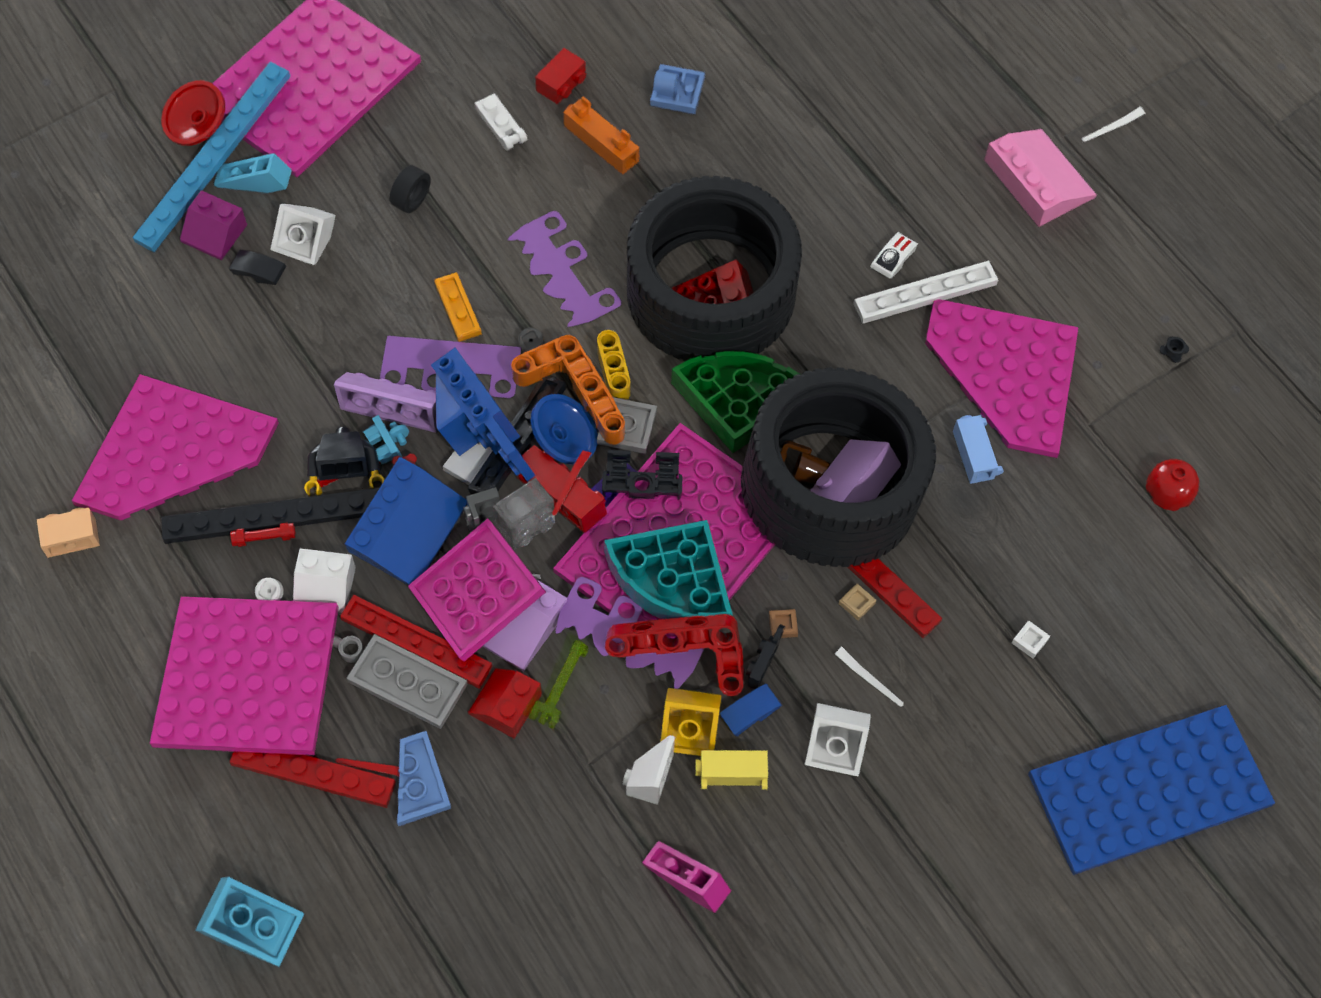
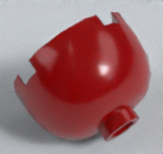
[1146,459,1200,511]

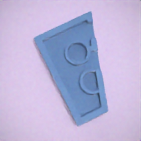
[397,731,451,826]

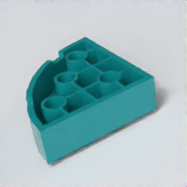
[604,520,733,629]

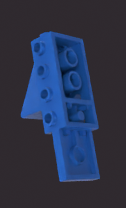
[431,347,536,481]

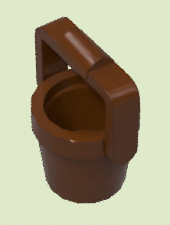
[780,441,830,485]

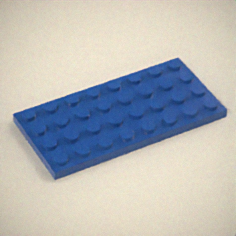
[1028,705,1275,875]

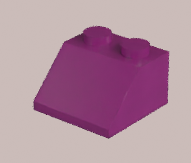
[180,190,247,261]

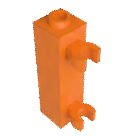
[564,96,639,175]

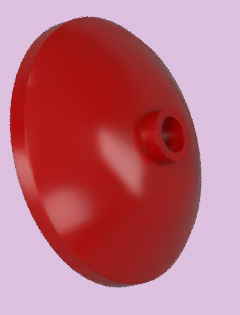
[161,80,225,146]

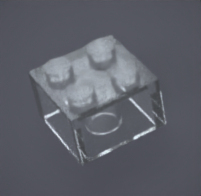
[493,478,555,550]

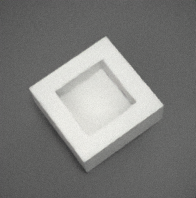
[1012,621,1050,659]

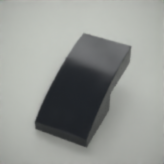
[229,250,286,285]

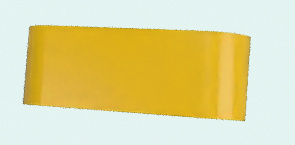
[597,330,630,400]

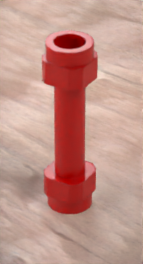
[230,522,296,547]

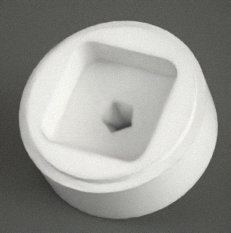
[255,578,283,601]

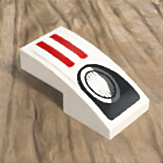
[871,232,918,279]

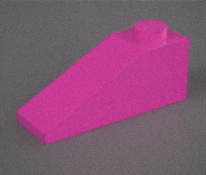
[642,841,731,913]

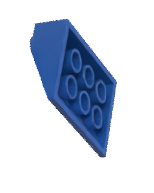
[345,457,467,585]

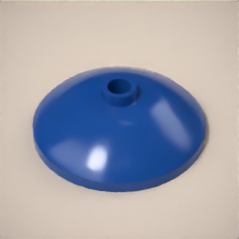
[531,394,598,464]

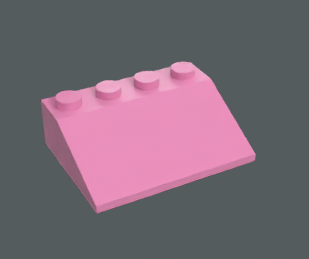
[985,129,1096,227]

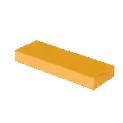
[434,272,482,342]

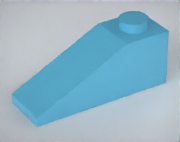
[214,153,292,193]

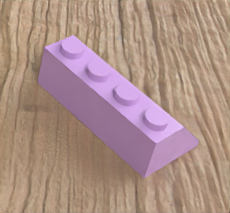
[334,372,437,433]

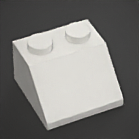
[293,548,356,615]
[805,703,871,776]

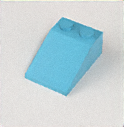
[195,877,304,967]

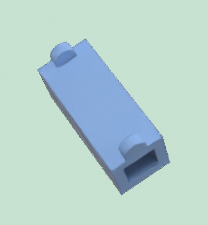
[953,415,1004,484]

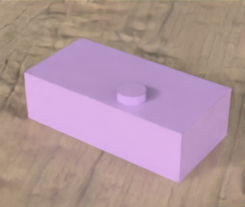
[810,440,901,503]

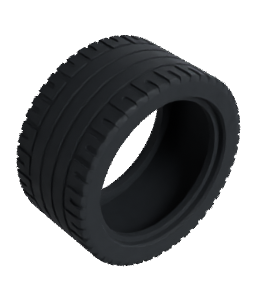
[627,176,802,361]
[741,367,936,567]

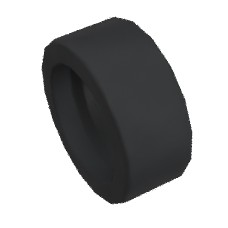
[389,165,431,213]

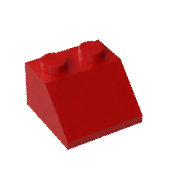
[468,668,542,739]

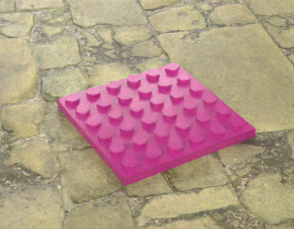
[150,597,339,755]

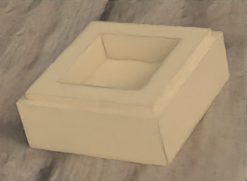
[839,584,876,620]

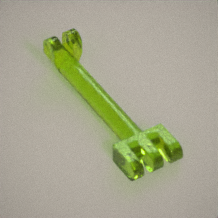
[529,640,589,729]

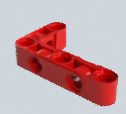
[605,614,744,696]

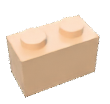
[37,508,100,558]

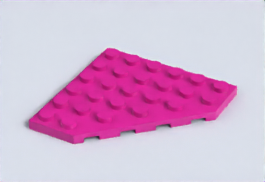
[925,299,1079,458]
[72,374,279,521]

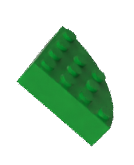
[671,351,800,453]

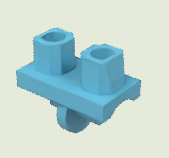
[363,415,409,464]

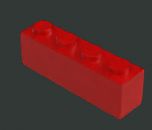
[516,445,607,533]

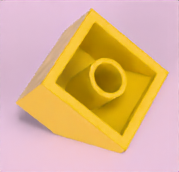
[660,688,721,756]

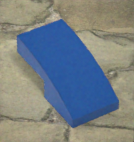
[719,684,782,736]

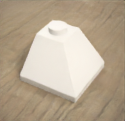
[270,204,336,265]
[623,735,675,805]

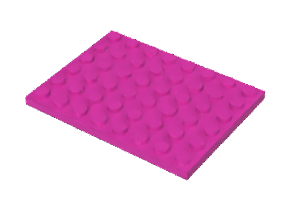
[212,0,421,178]
[553,423,776,638]

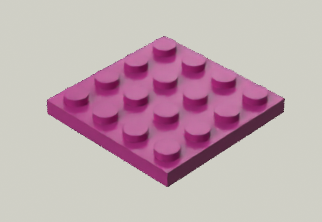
[408,518,546,661]

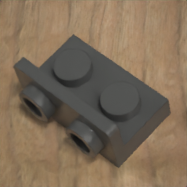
[463,487,501,532]

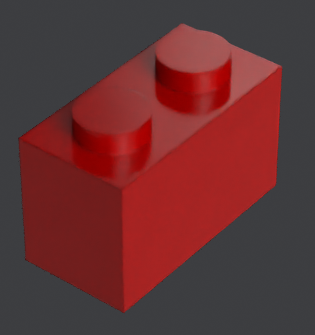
[535,48,586,105]

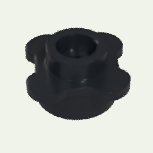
[1159,336,1189,363]

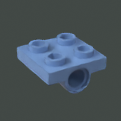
[650,64,705,114]

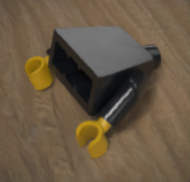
[304,427,384,497]

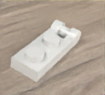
[475,93,528,151]

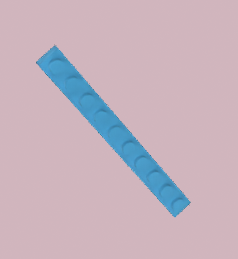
[132,62,291,252]

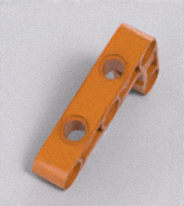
[511,335,625,445]

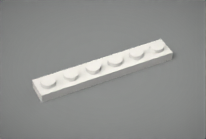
[854,261,998,324]

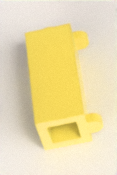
[695,750,768,790]

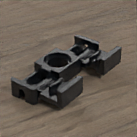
[602,450,682,500]

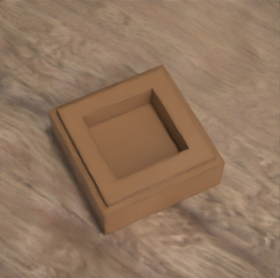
[769,609,798,638]

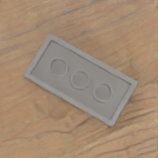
[347,634,468,729]

